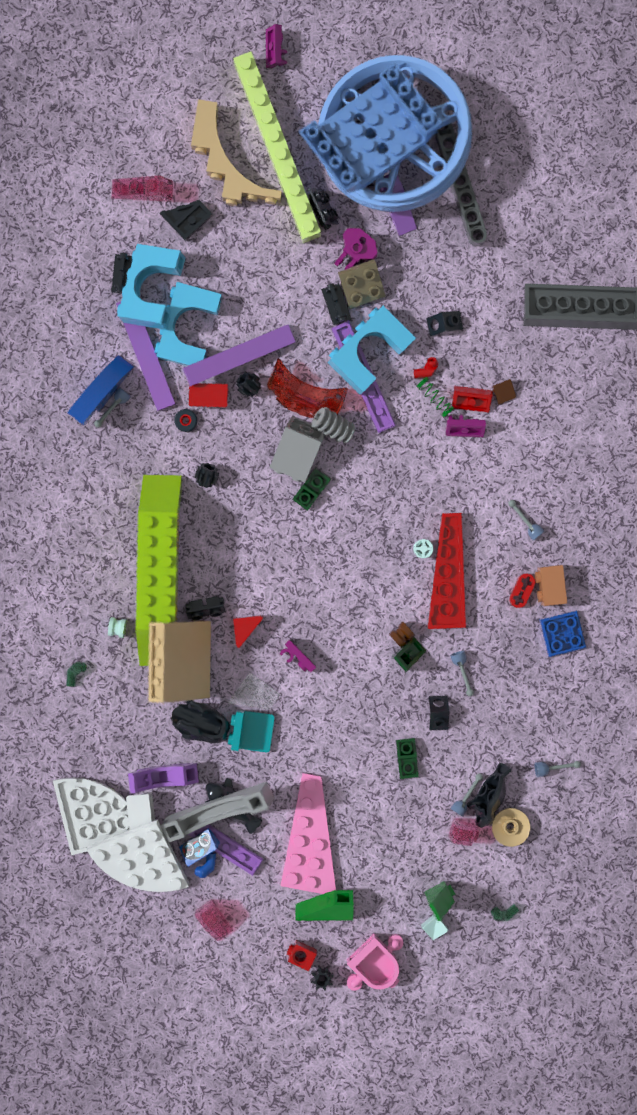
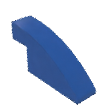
[67,355,134,426]

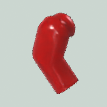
[413,357,439,379]

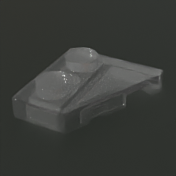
[228,672,281,710]

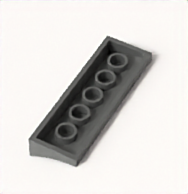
[523,283,637,330]

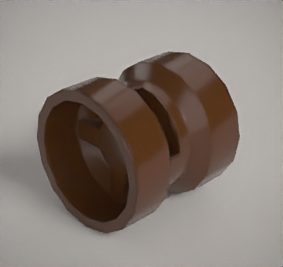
[389,622,415,648]

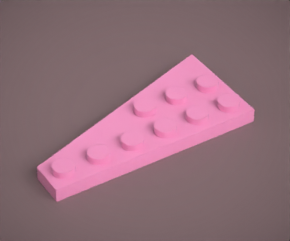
[281,773,336,894]

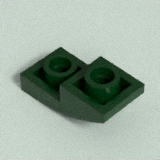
[292,467,332,511]
[396,738,419,780]

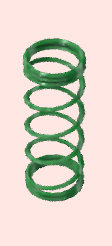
[416,377,454,418]

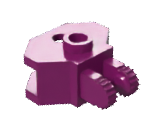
[334,228,378,270]

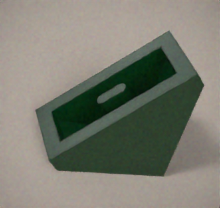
[392,637,426,672]

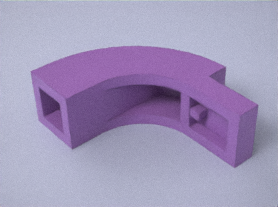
[128,763,199,793]

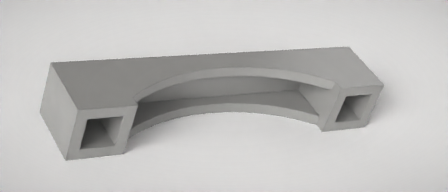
[160,781,275,843]

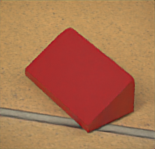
[452,386,493,413]

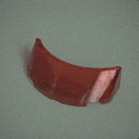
[267,358,348,418]

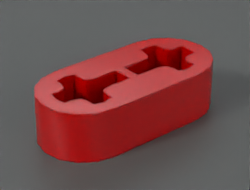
[509,573,535,608]

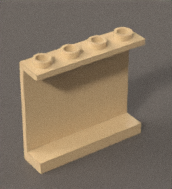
[148,621,211,703]

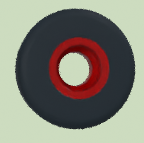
[174,409,198,432]

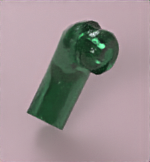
[66,661,87,687]
[490,904,520,921]

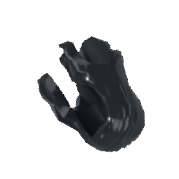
[170,700,230,744]

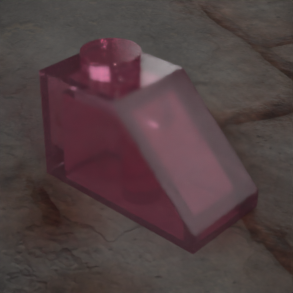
[448,818,479,846]
[195,899,233,941]

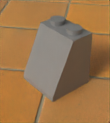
[270,416,325,482]

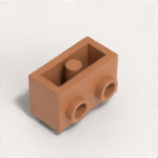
[535,565,567,606]

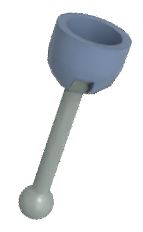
[94,387,131,428]
[508,500,545,540]
[450,651,474,696]
[534,761,581,778]
[450,773,483,817]

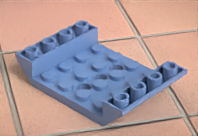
[299,63,442,193]

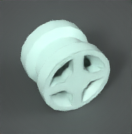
[413,539,433,558]
[108,617,127,638]

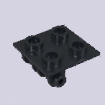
[308,188,339,230]

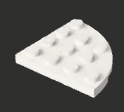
[53,777,130,855]
[87,820,189,892]

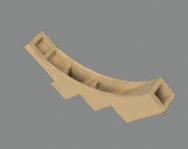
[191,99,282,206]

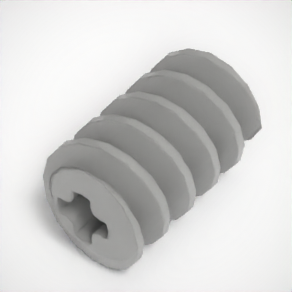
[311,407,355,443]

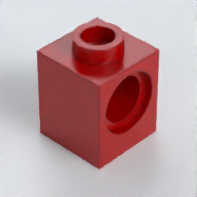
[286,940,317,971]

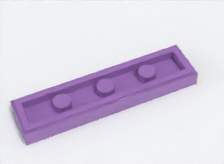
[189,824,263,876]

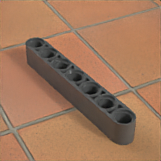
[434,117,487,246]

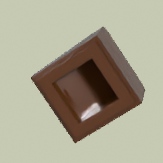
[492,379,516,405]

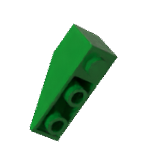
[295,890,354,921]

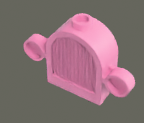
[347,934,403,991]

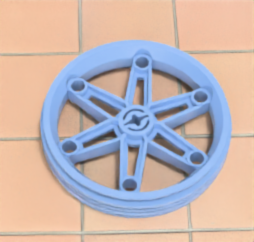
[318,55,472,212]

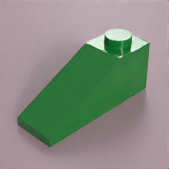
[424,881,456,922]

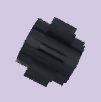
[236,372,261,397]
[194,463,220,488]
[310,965,334,991]

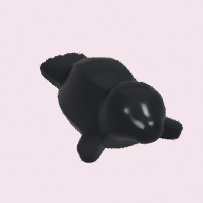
[467,763,512,828]
[205,778,263,834]

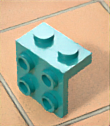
[228,709,274,753]

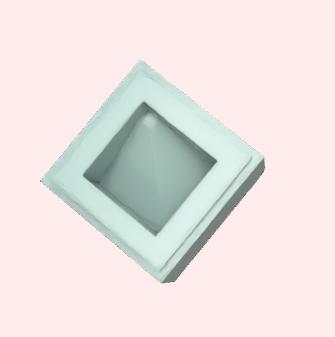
[421,914,449,940]

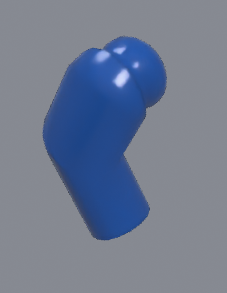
[195,852,216,878]

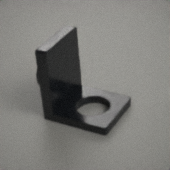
[426,311,463,337]
[428,696,450,730]

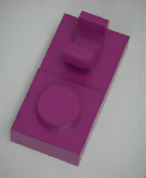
[266,24,287,69]
[445,414,486,437]
[280,639,316,673]

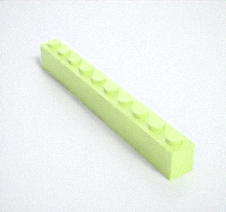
[233,52,321,243]

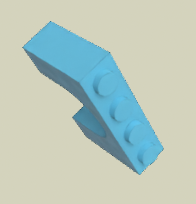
[117,244,186,330]
[155,282,222,366]
[327,306,416,395]

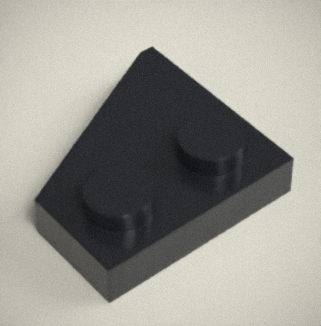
[159,200,213,241]

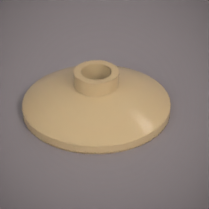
[492,808,530,847]

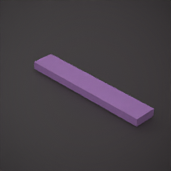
[116,302,176,411]
[331,321,396,433]
[182,324,295,386]

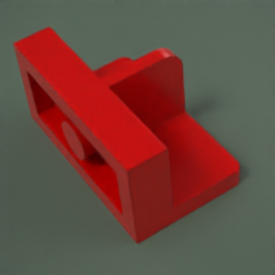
[189,383,229,408]

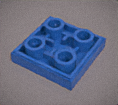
[540,610,586,657]

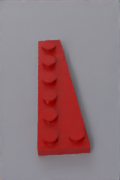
[427,513,466,629]

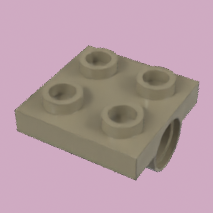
[338,259,386,309]

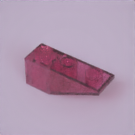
[111,175,173,201]

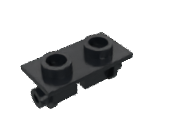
[111,253,132,294]
[321,283,351,326]
[185,596,226,620]

